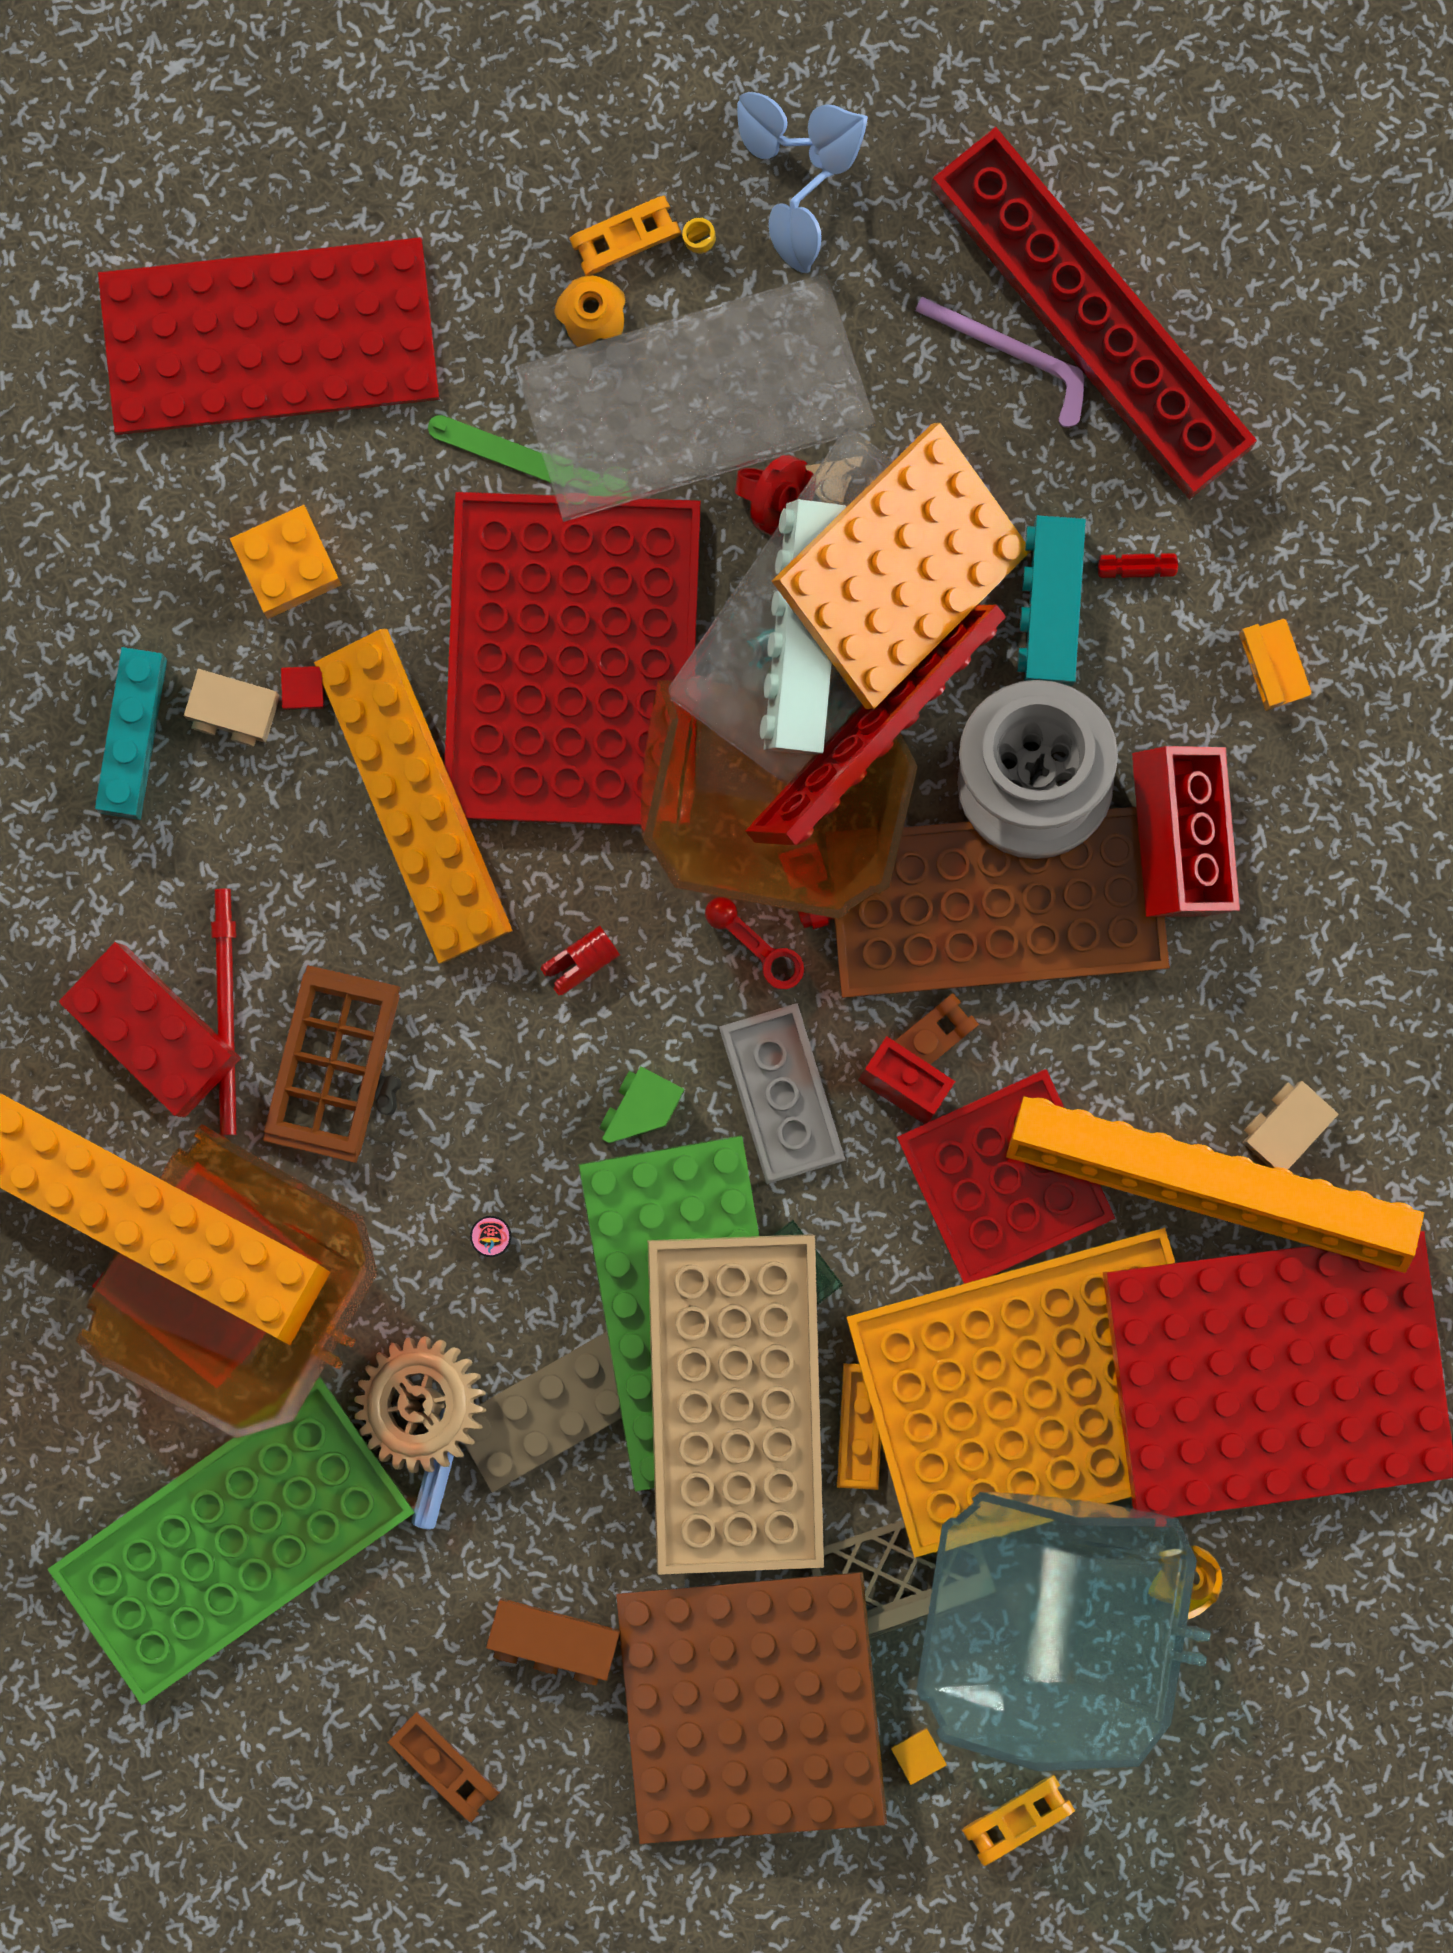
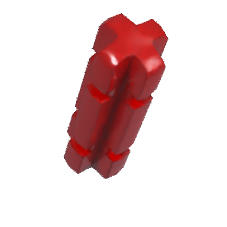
[1097,553,1178,578]

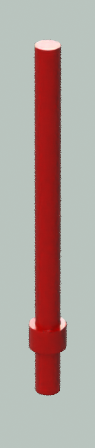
[211,888,237,1135]

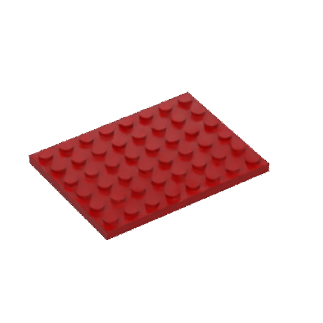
[444,492,701,828]
[1103,1231,1453,1522]

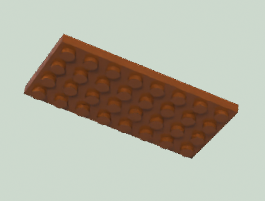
[827,807,1170,999]

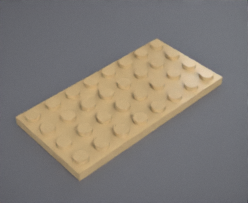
[647,1234,824,1575]

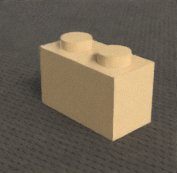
[184,669,280,747]
[1243,1081,1339,1170]

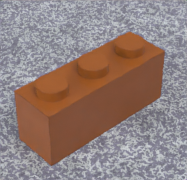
[486,1598,620,1686]

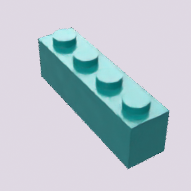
[1017,515,1086,686]
[95,647,167,820]

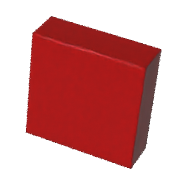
[281,666,324,710]

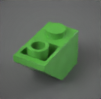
[599,1066,685,1144]

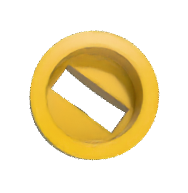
[682,218,716,254]

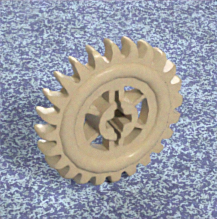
[354,1336,486,1473]

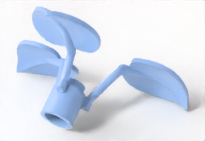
[737,92,868,273]

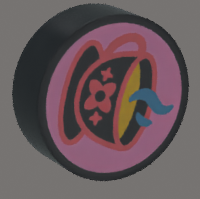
[470,1216,512,1257]

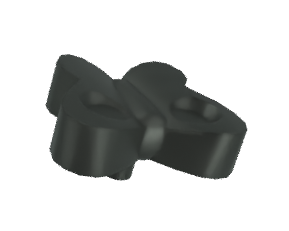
[350,1070,401,1116]

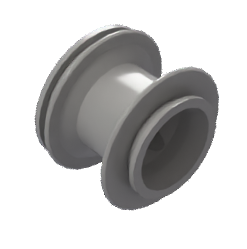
[957,680,1118,859]

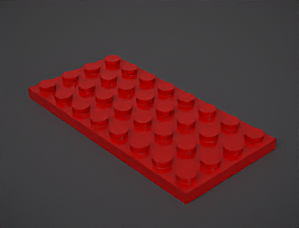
[98,237,440,435]

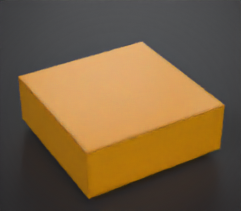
[890,1727,947,1785]

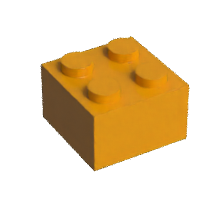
[230,505,342,619]

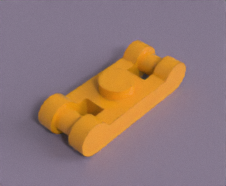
[569,196,682,276]
[962,1774,1075,1866]

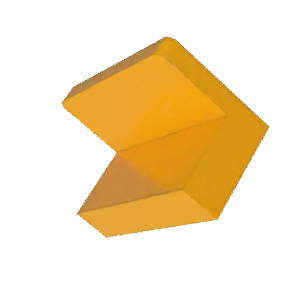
[1239,619,1311,711]

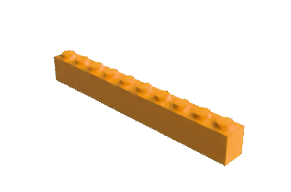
[1006,1096,1424,1273]

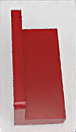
[858,1036,956,1124]

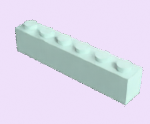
[760,499,846,755]

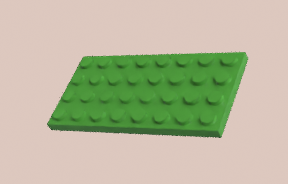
[578,1135,759,1492]
[47,1377,415,1705]

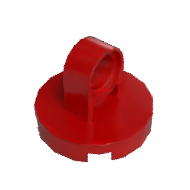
[735,455,815,537]

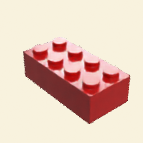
[1132,746,1240,917]
[58,942,241,1118]

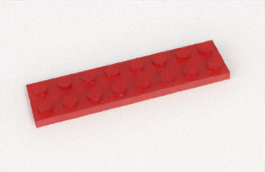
[745,605,1006,846]

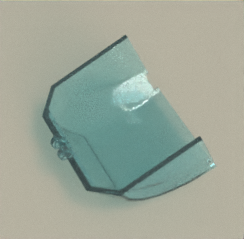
[916,1492,1211,1771]

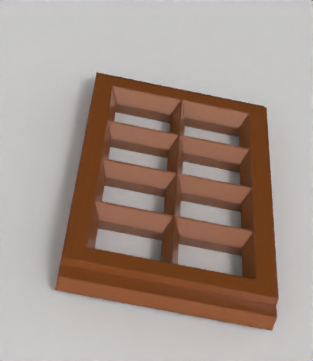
[263,965,401,1163]

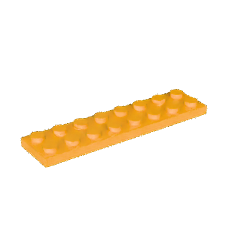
[314,629,513,963]

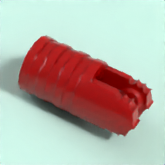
[540,925,620,996]

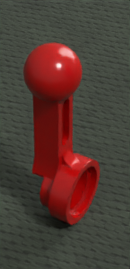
[705,897,804,989]

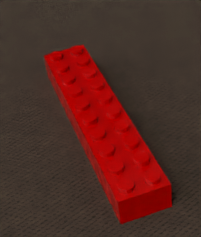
[931,127,1257,500]

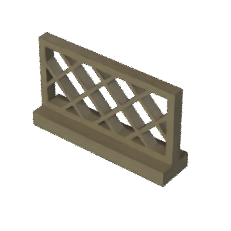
[811,1519,995,1639]

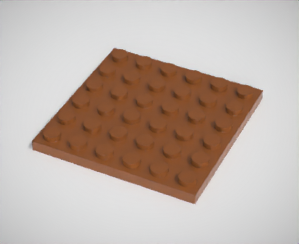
[616,1572,887,1844]

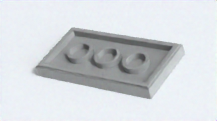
[719,1003,845,1184]

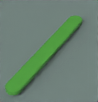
[428,415,631,498]

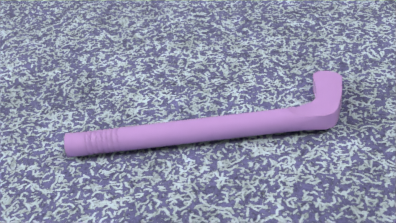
[915,297,1084,428]

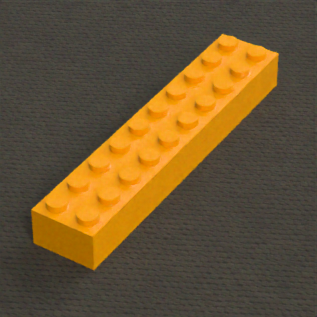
[0,1093,331,1345]

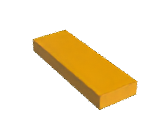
[837,1363,881,1490]

